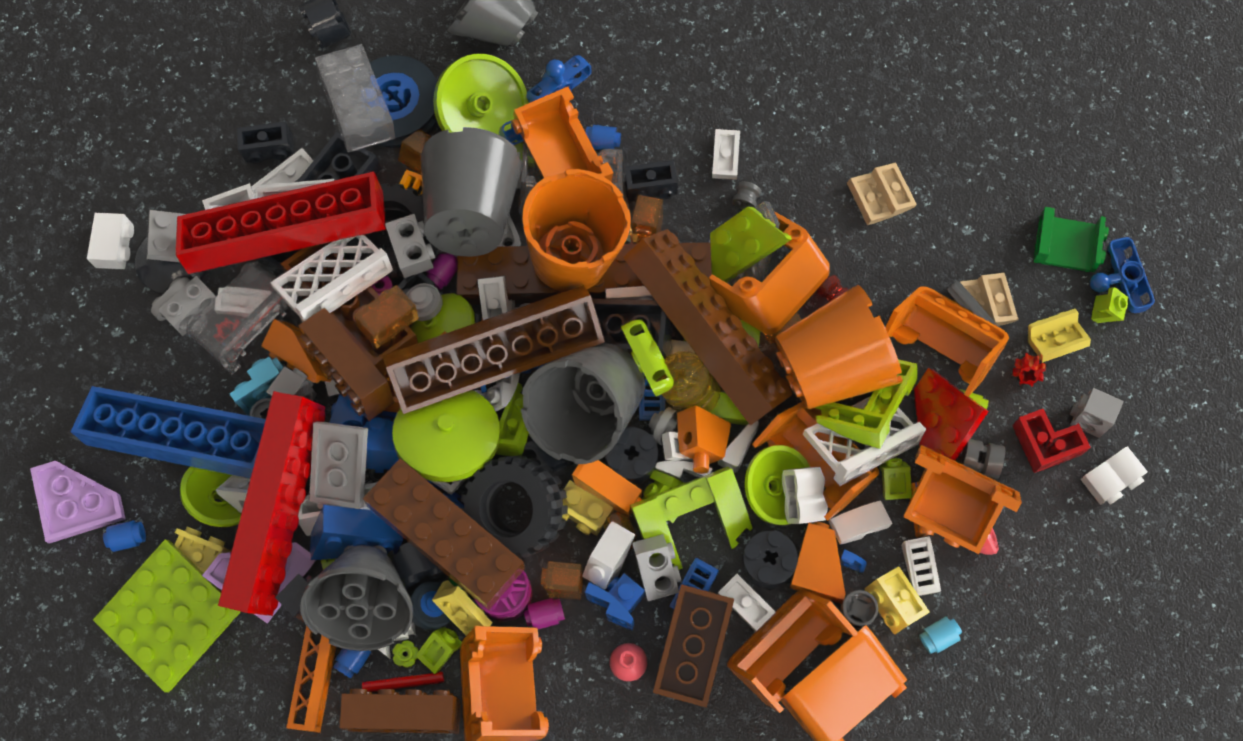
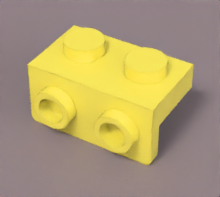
[1028,309,1091,363]
[175,527,232,573]

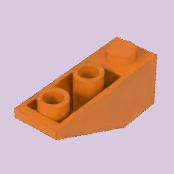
[261,319,332,383]

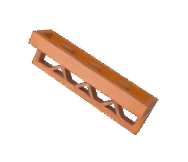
[287,625,337,733]

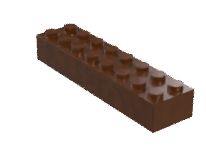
[623,229,794,426]
[383,285,605,414]

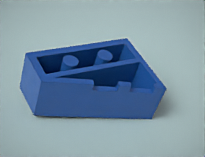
[363,417,399,473]
[311,505,403,560]

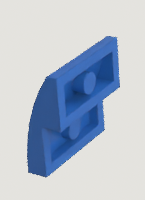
[585,582,634,631]

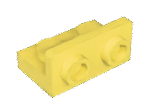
[562,480,614,536]
[865,567,929,634]
[432,580,492,636]

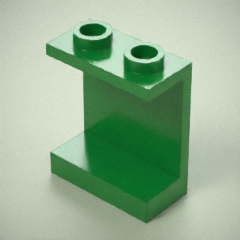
[1033,207,1109,273]

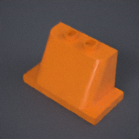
[903,445,1022,554]

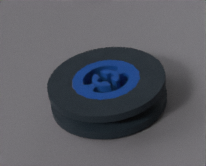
[347,55,437,148]

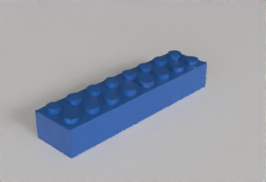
[71,386,266,479]

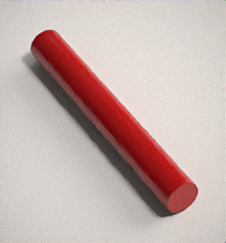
[362,672,444,692]

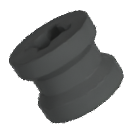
[732,181,762,210]

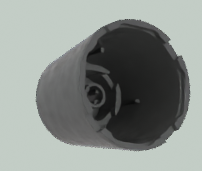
[421,127,522,257]
[521,343,645,464]

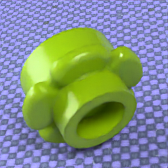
[392,641,419,668]

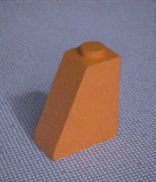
[572,460,643,518]
[790,521,845,604]

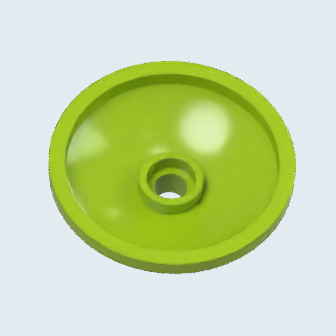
[410,293,475,343]
[745,445,810,525]
[180,467,242,527]

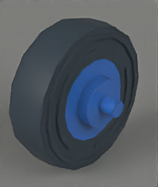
[410,581,451,630]

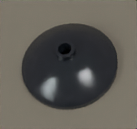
[135,235,207,295]

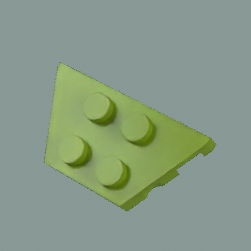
[710,207,792,283]

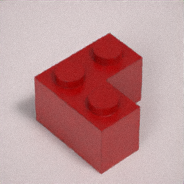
[1012,409,1091,473]

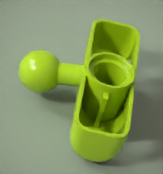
[621,320,674,397]

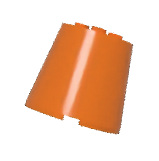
[522,169,631,292]
[775,285,903,409]

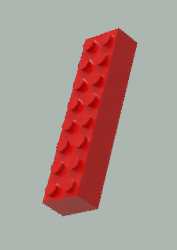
[176,172,386,274]
[218,391,325,616]

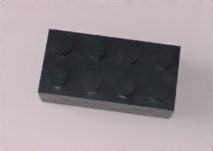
[592,299,673,360]

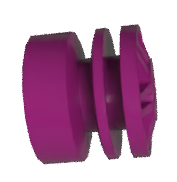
[474,571,533,622]

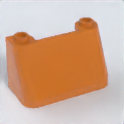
[511,87,613,181]
[780,625,907,741]
[460,626,549,741]

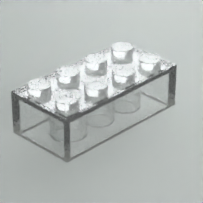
[315,44,395,152]

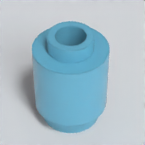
[919,617,962,654]

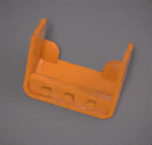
[709,210,830,334]
[885,287,1009,397]
[752,402,879,521]
[727,590,858,713]

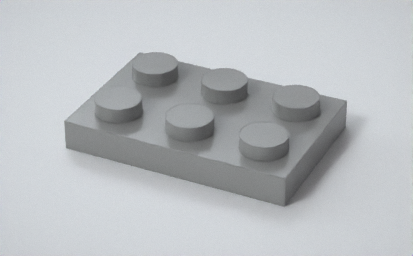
[147,210,224,267]
[309,421,368,509]

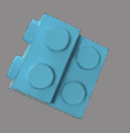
[230,357,284,416]

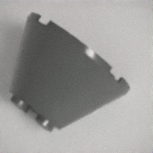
[446,0,538,46]
[300,545,413,651]

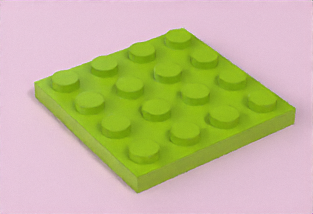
[93,539,241,692]

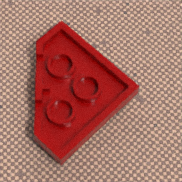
[914,368,989,461]

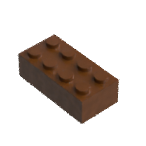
[299,307,394,421]
[653,584,734,708]
[339,689,461,734]

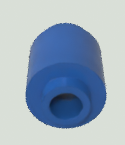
[586,125,621,152]
[103,520,146,552]
[333,648,372,678]

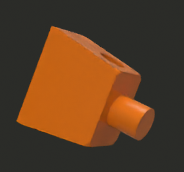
[677,405,731,474]

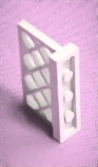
[270,235,393,322]
[803,397,926,486]

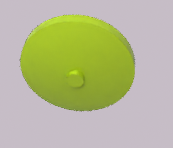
[433,54,529,143]
[392,390,500,482]

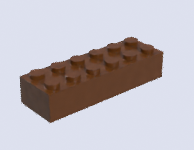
[281,242,418,376]
[363,458,525,611]

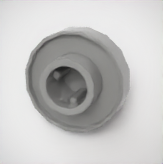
[404,283,443,321]
[649,407,678,446]

